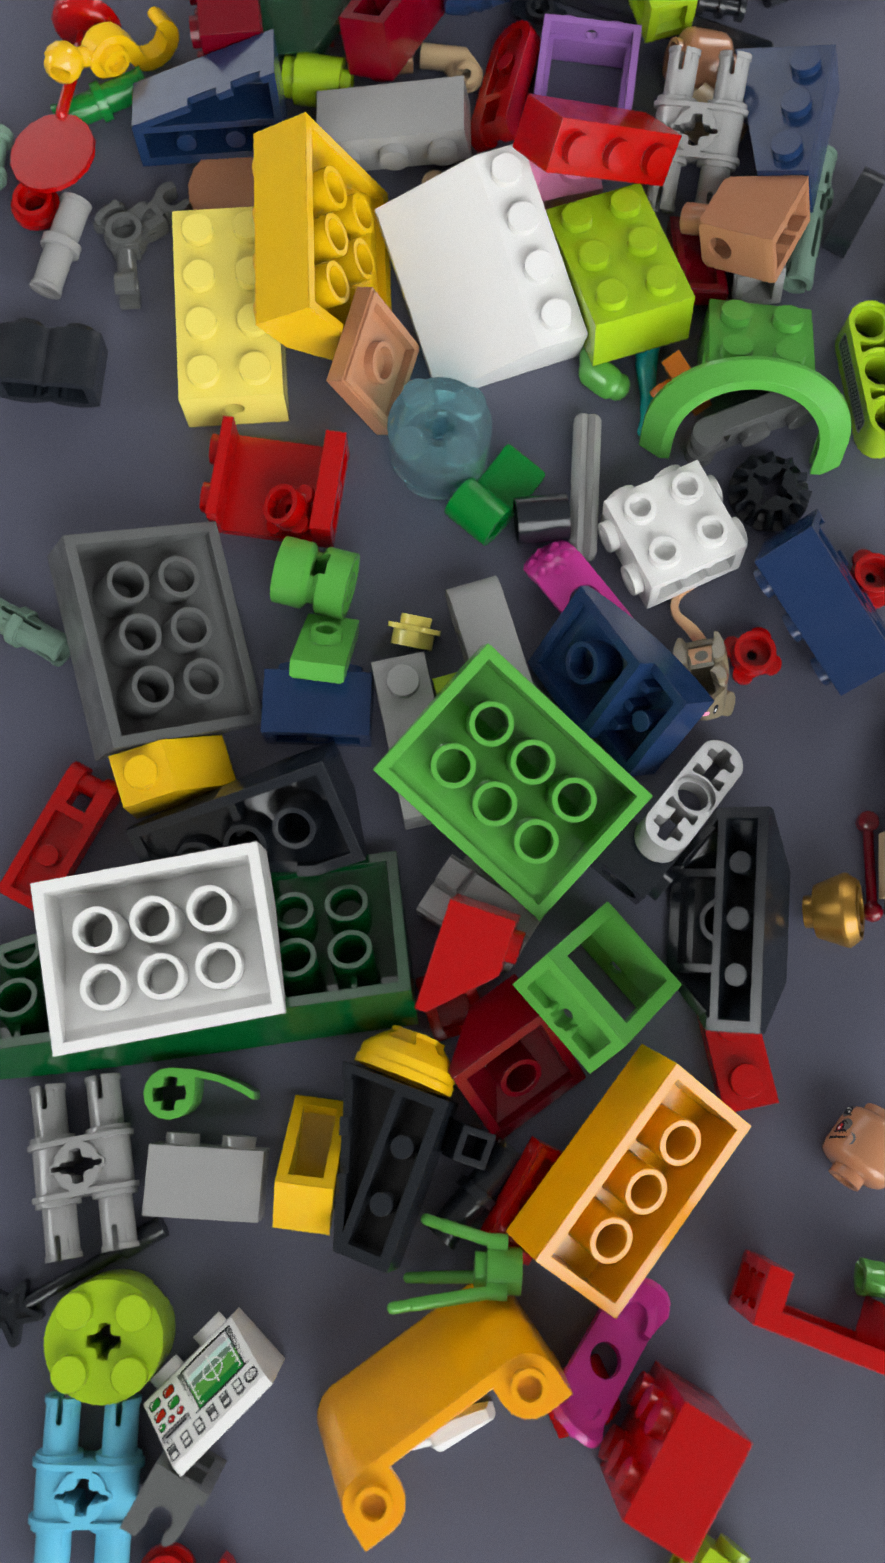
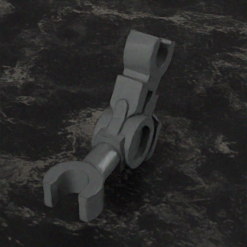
[93,181,192,310]

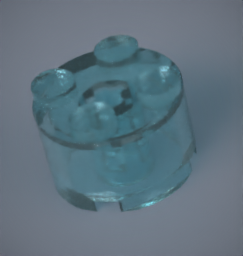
[387,377,492,500]

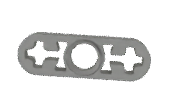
[634,740,743,863]

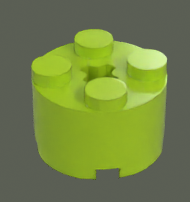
[44,1269,176,1405]

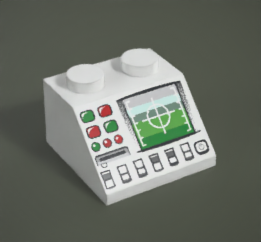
[143,1307,285,1476]

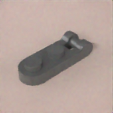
[684,392,814,467]

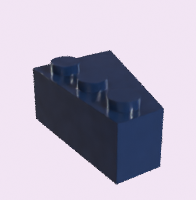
[131,28,288,167]

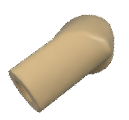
[420,42,483,93]

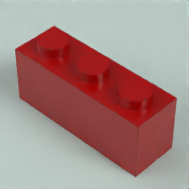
[512,93,682,187]

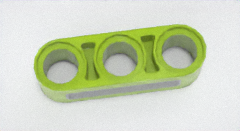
[835,300,885,459]

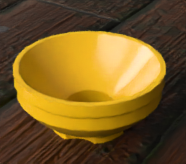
[354,1025,455,1098]

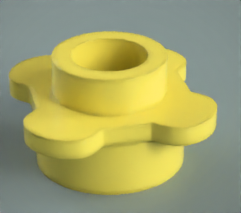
[388,613,441,651]

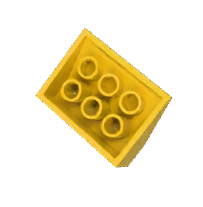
[252,112,392,361]

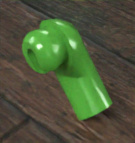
[578,345,630,401]

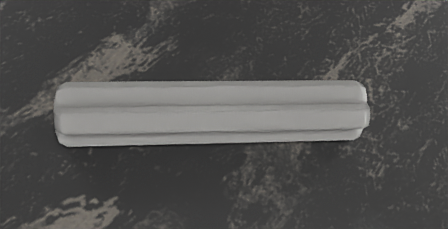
[568,413,602,561]

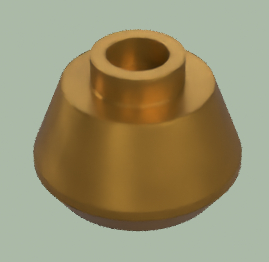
[802,872,865,948]

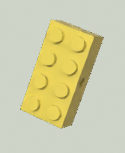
[172,207,289,427]

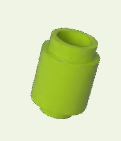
[281,51,354,108]

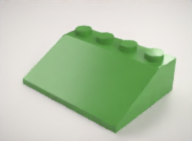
[373,643,653,921]

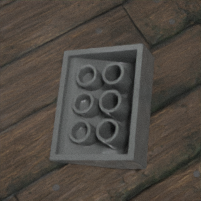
[47,521,262,761]

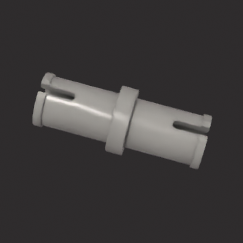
[29,192,92,300]

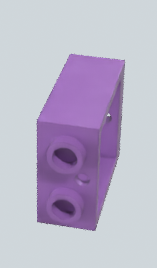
[534,13,642,110]

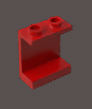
[200,416,350,548]

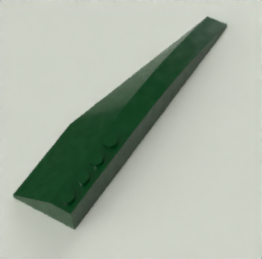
[0,851,419,1080]

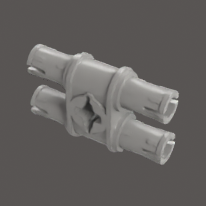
[646,45,752,213]
[27,1073,140,1263]

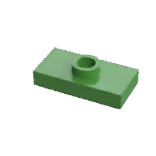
[289,613,359,684]

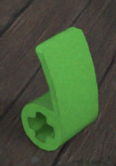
[143,1067,260,1120]

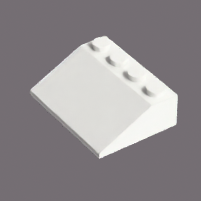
[375,144,588,400]
[30,841,286,1056]

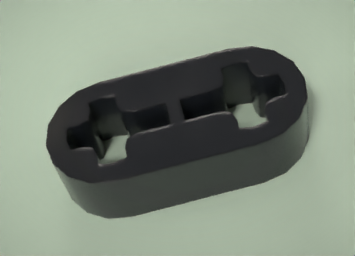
[821,166,885,259]

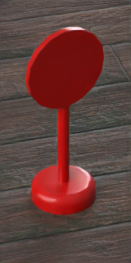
[10,0,122,194]

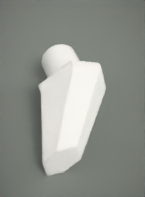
[411,1401,496,1452]

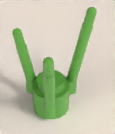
[387,1213,523,1314]

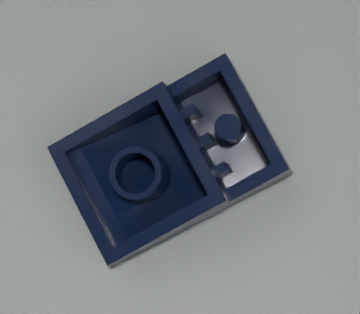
[527,586,715,777]

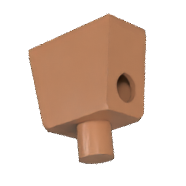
[680,175,810,283]

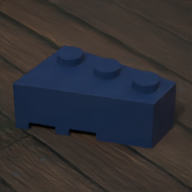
[735,44,839,213]
[753,509,885,696]

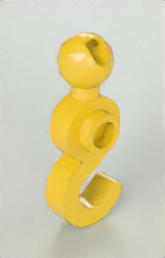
[43,6,179,84]

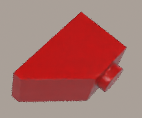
[415,894,526,1012]

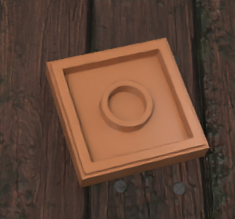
[326,287,420,435]

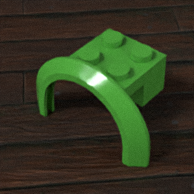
[639,299,851,475]

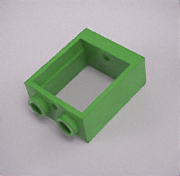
[513,901,682,1074]

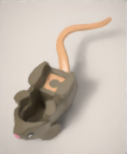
[670,587,736,721]

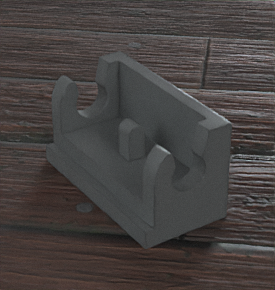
[120,1449,227,1547]

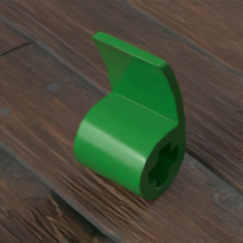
[444,444,545,546]

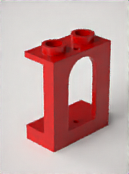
[728,1249,885,1375]

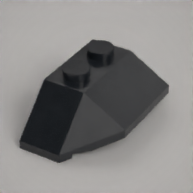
[667,806,791,1035]

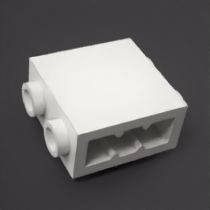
[597,460,748,609]

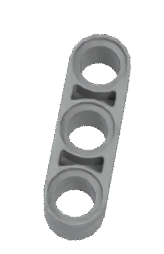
[445,575,533,684]

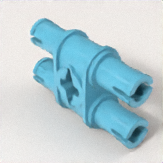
[28,1391,145,1563]

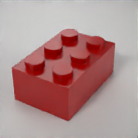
[598,1361,754,1563]

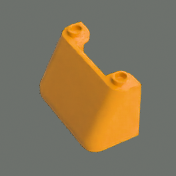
[317,1284,573,1551]

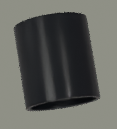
[513,493,571,545]

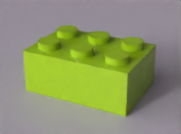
[545,183,695,366]

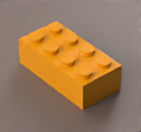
[506,1044,751,1319]

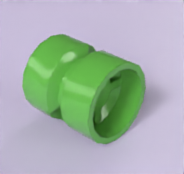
[270,536,360,620]

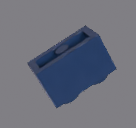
[261,662,374,747]

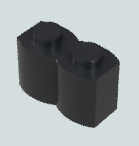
[0,318,108,408]

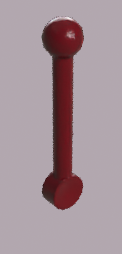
[855,811,884,922]

